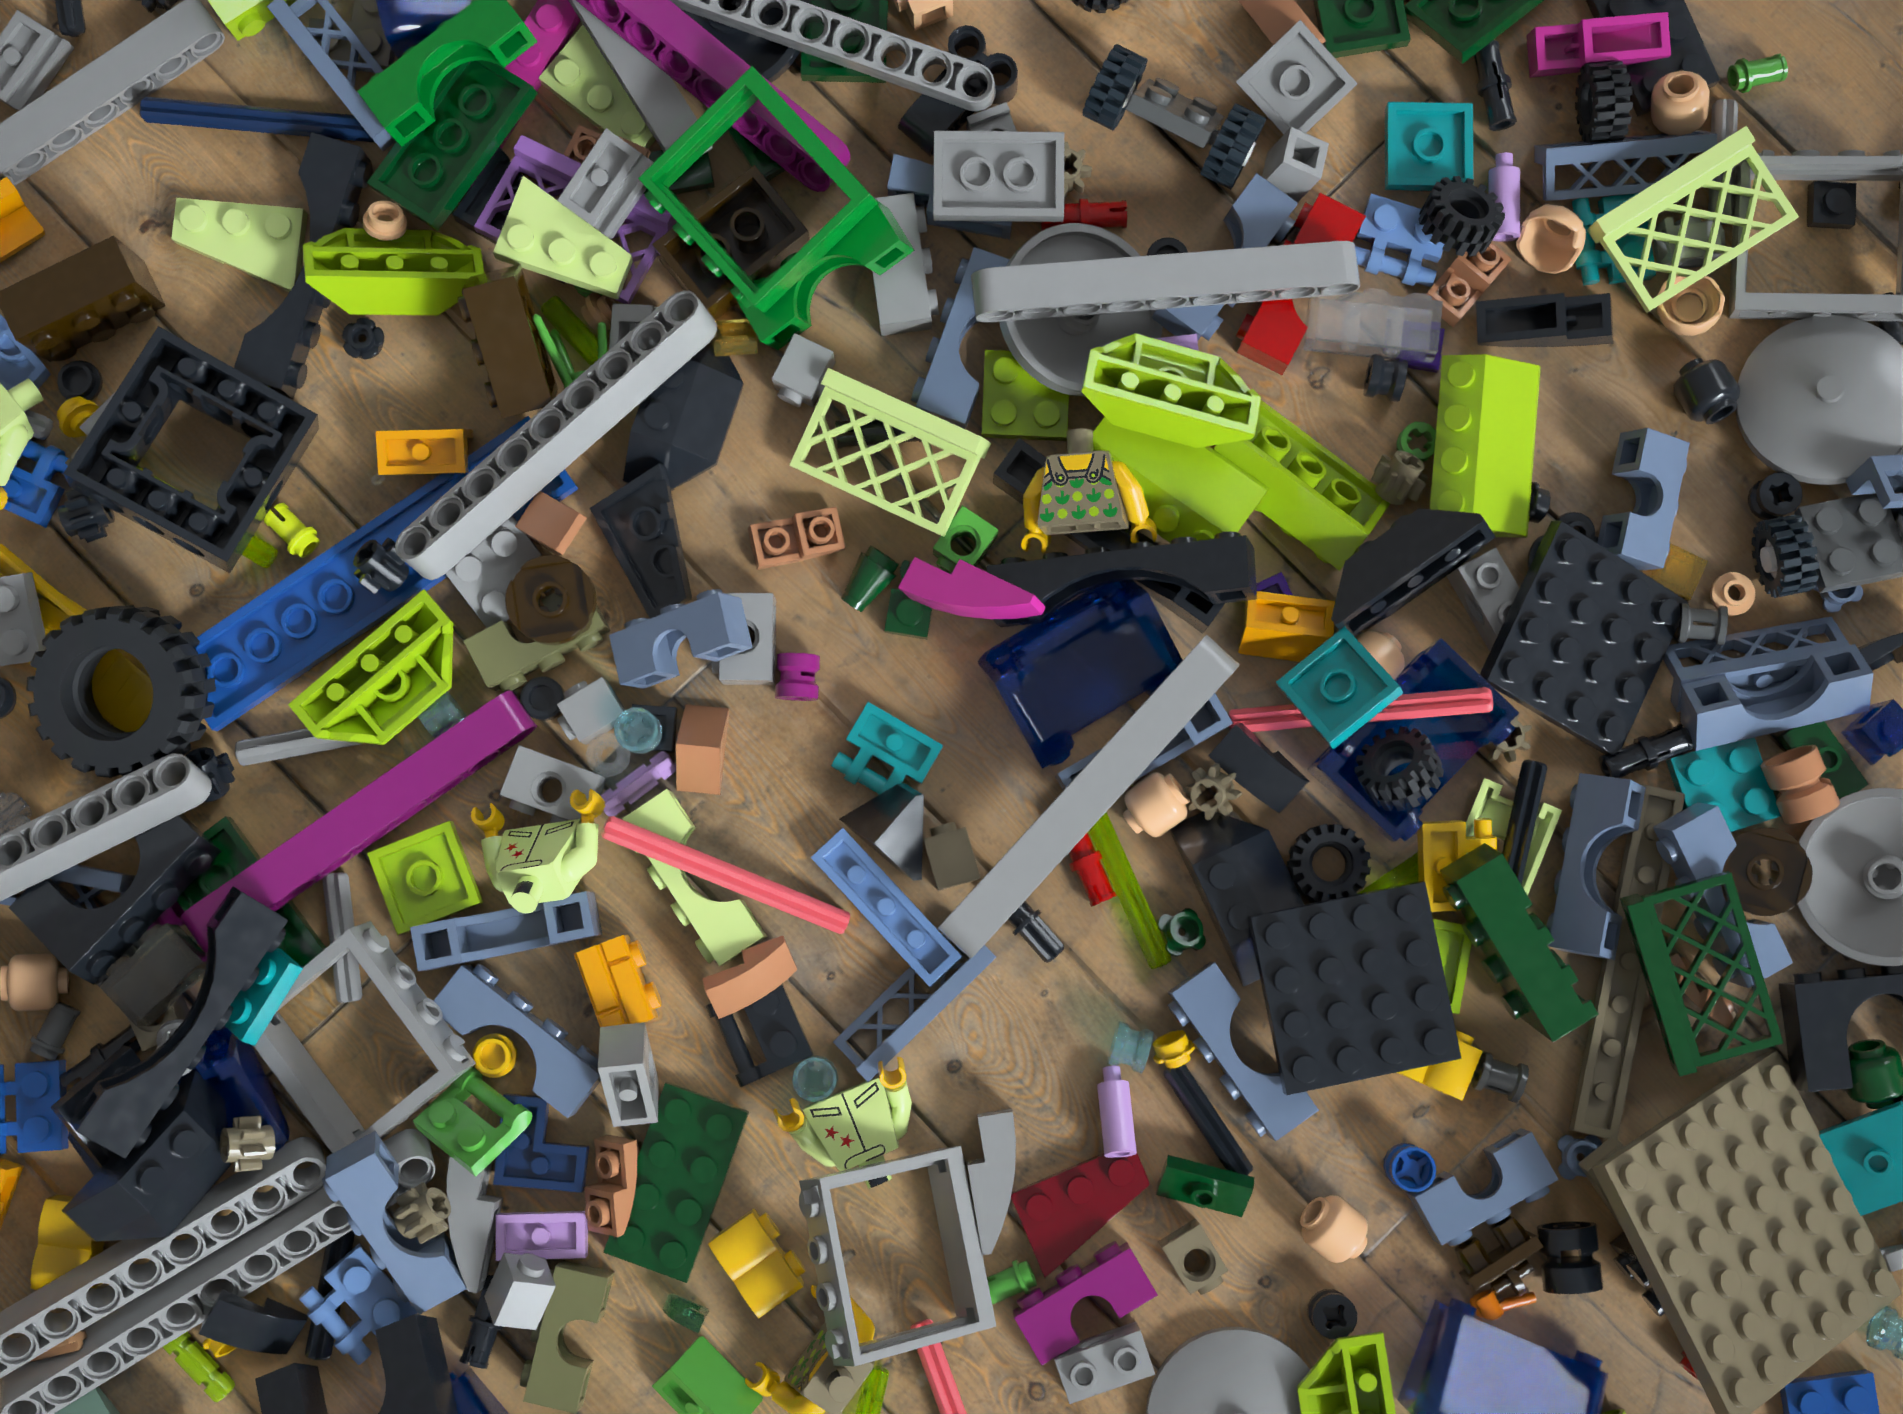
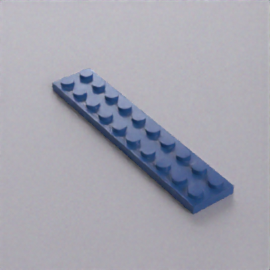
[195,416,579,732]

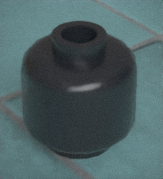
[1674,358,1740,425]

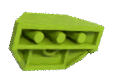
[303,228,484,315]
[1081,333,1261,448]
[288,589,453,745]
[1297,1332,1396,1414]

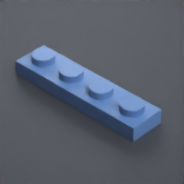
[811,828,963,987]

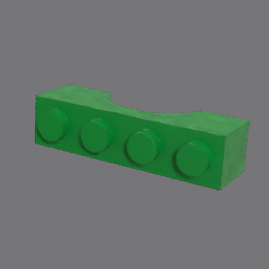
[357,0,538,147]
[736,200,915,350]

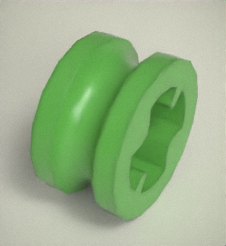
[1396,422,1436,462]

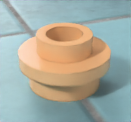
[363,201,407,241]
[1710,572,1755,616]

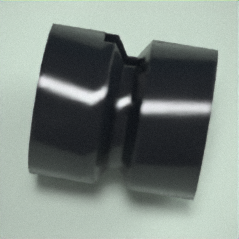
[1537,1221,1603,1294]

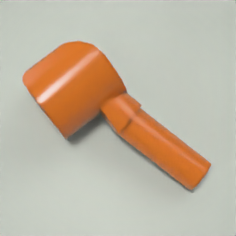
[1470,1289,1536,1320]

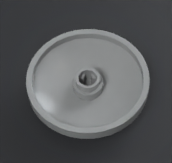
[999,223,1162,396]
[1735,315,1903,485]
[1798,788,1903,966]
[1146,1327,1310,1414]

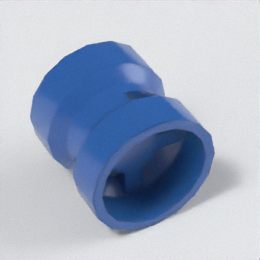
[1383,1143,1436,1192]

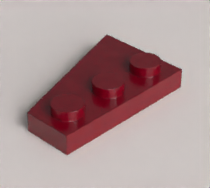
[1011,1153,1150,1278]

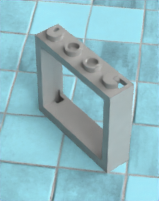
[1728,149,1903,322]
[254,921,476,1153]
[799,1146,996,1366]

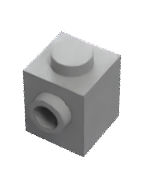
[1262,127,1329,203]
[772,333,836,407]
[557,677,630,745]
[484,1253,556,1330]

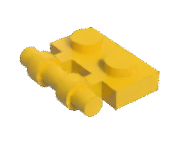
[1417,818,1497,912]

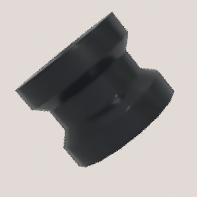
[1363,354,1408,402]
[1748,472,1803,520]
[1307,1289,1357,1340]

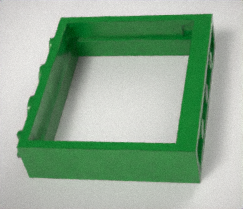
[638,66,878,313]

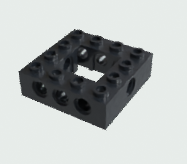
[63,326,319,573]

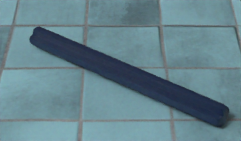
[140,97,374,142]

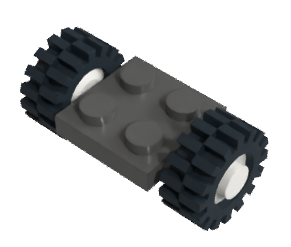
[1082,44,1266,190]
[1751,494,1903,598]

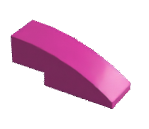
[1526,12,1671,78]
[898,557,1046,619]

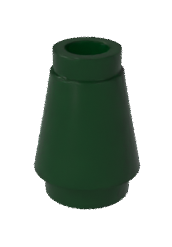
[841,545,899,612]

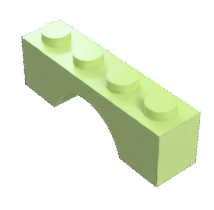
[622,789,767,966]

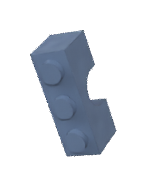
[1597,428,1690,571]
[609,589,753,689]
[1406,1128,1559,1247]

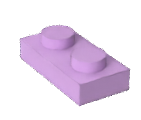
[495,1211,588,1261]

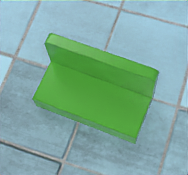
[652,1336,763,1414]

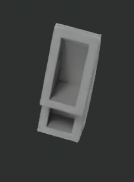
[967,1108,1016,1256]
[447,1157,503,1293]

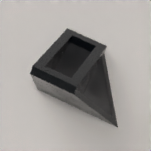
[839,783,924,881]

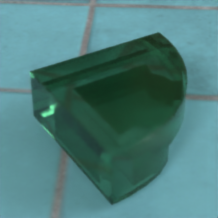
[662,1293,709,1333]

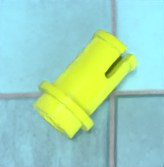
[264,503,320,558]

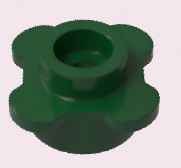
[1157,908,1206,957]

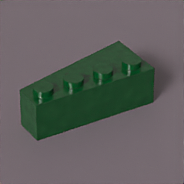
[1440,843,1599,1042]

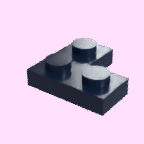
[493,1093,589,1193]

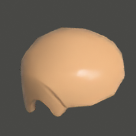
[1516,204,1586,274]
[1656,275,1725,336]

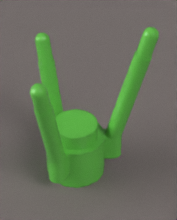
[532,314,607,388]

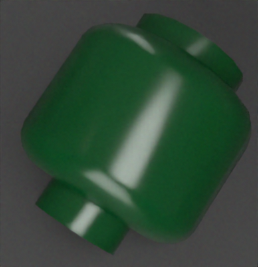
[1845,1039,1903,1109]

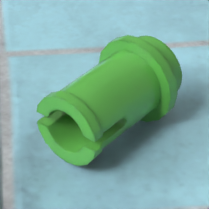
[1727,53,1788,93]
[987,1259,1037,1306]

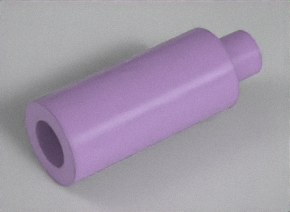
[1488,152,1520,242]
[1097,1066,1137,1158]

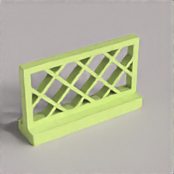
[1587,126,1799,313]
[789,368,992,537]

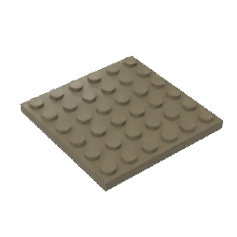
[1592,1050,1902,1414]

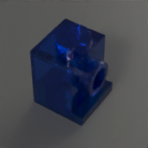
[1841,699,1903,765]

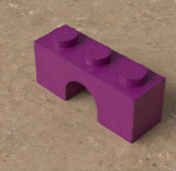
[1013,1241,1158,1366]

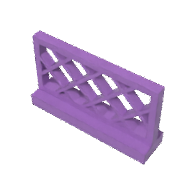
[474,135,676,304]

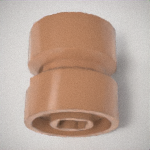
[1760,745,1840,824]

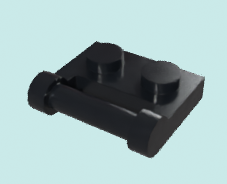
[705,983,813,1087]

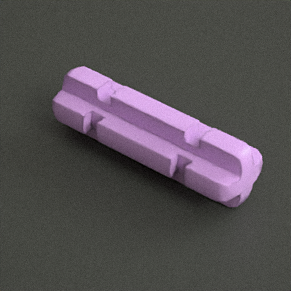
[601,751,676,816]

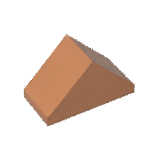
[515,491,587,556]
[676,704,730,795]

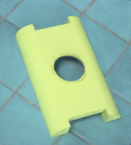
[1466,778,1562,895]

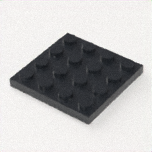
[1477,521,1689,756]
[1248,881,1462,1095]

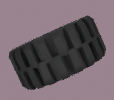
[26,605,216,778]

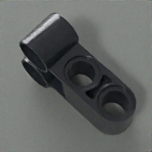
[898,25,1018,157]

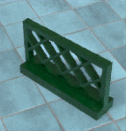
[1620,871,1783,1077]

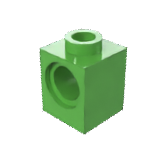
[933,505,998,574]

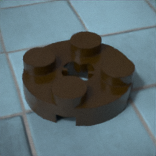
[505,555,597,645]
[1721,828,1813,917]

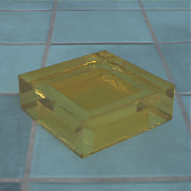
[713,319,758,356]
[1650,544,1708,601]

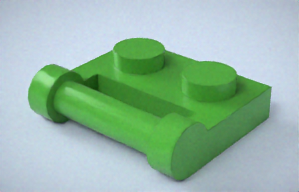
[413,1066,532,1177]

